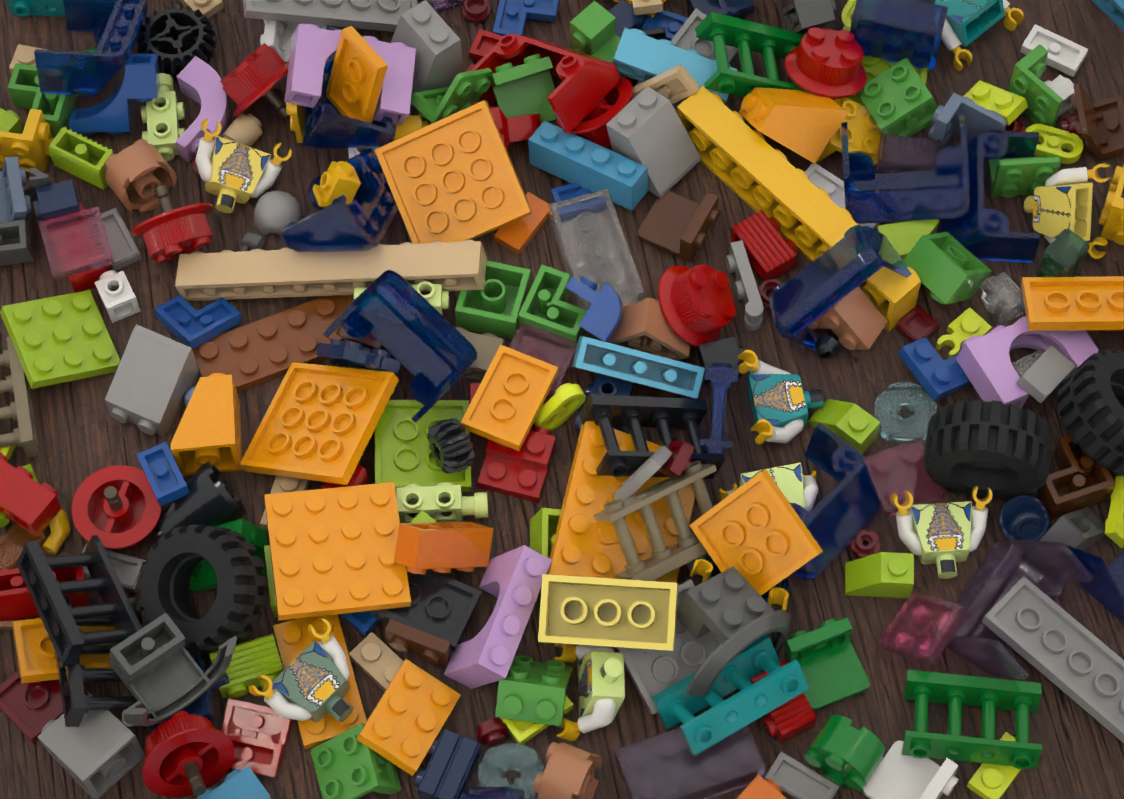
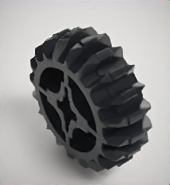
[136,4,216,80]

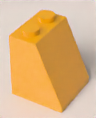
[738,87,848,164]
[170,373,243,476]

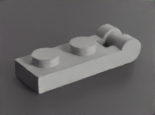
[725,240,764,331]

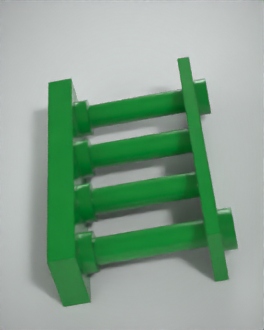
[695,12,806,97]
[901,669,1042,769]

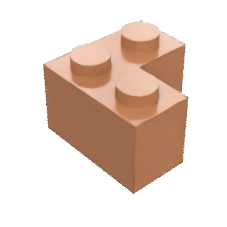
[793,280,888,350]
[602,298,690,361]

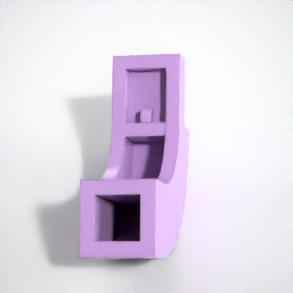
[176,56,230,163]

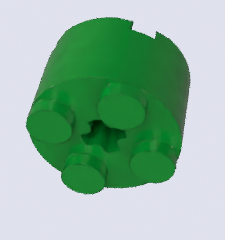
[804,715,886,792]

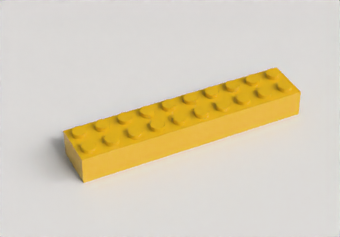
[677,86,921,332]

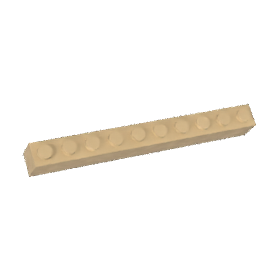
[175,240,487,301]

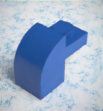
[565,276,623,343]

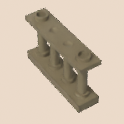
[0,336,40,458]
[593,461,717,581]

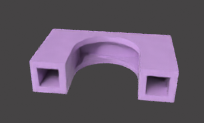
[284,23,416,126]
[956,316,1099,409]
[444,545,552,689]

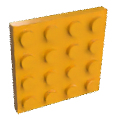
[375,100,532,244]
[239,362,399,485]
[264,482,411,621]

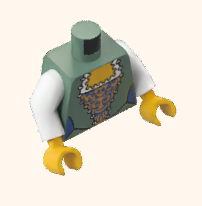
[249,618,353,723]

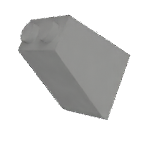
[391,0,463,109]
[606,86,701,198]
[105,324,201,437]
[37,692,146,799]

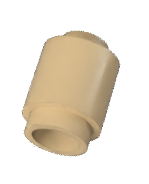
[221,113,263,147]

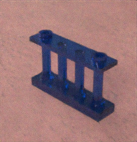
[699,362,739,453]

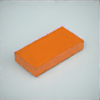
[494,192,553,255]

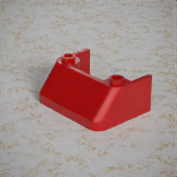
[470,34,620,134]

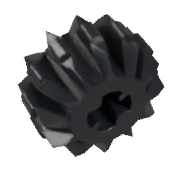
[427,418,475,474]

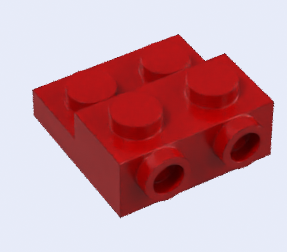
[477,427,556,503]

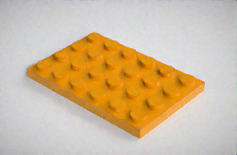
[540,421,695,599]

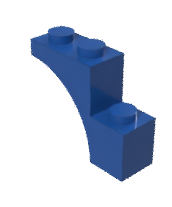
[68,54,160,136]

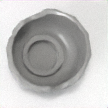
[253,191,301,236]

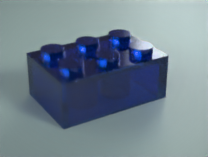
[850,0,948,69]

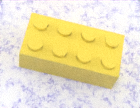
[538,574,679,651]

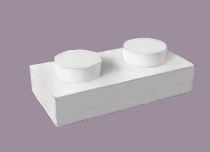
[1020,24,1088,77]

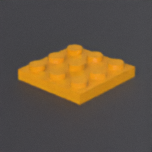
[689,469,823,596]

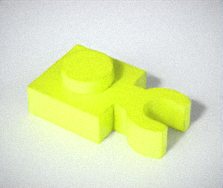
[936,307,992,359]

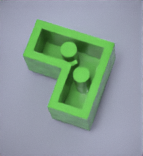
[570,0,627,78]
[8,63,79,139]
[518,265,587,352]

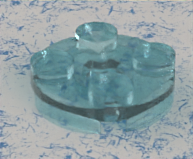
[873,381,938,444]
[478,743,544,799]

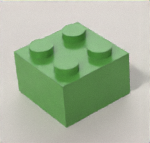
[902,232,992,304]
[455,260,532,340]

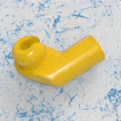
[42,509,71,555]

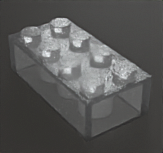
[549,189,645,310]

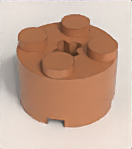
[105,139,177,213]
[533,742,602,799]

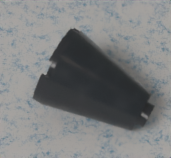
[154,460,246,538]

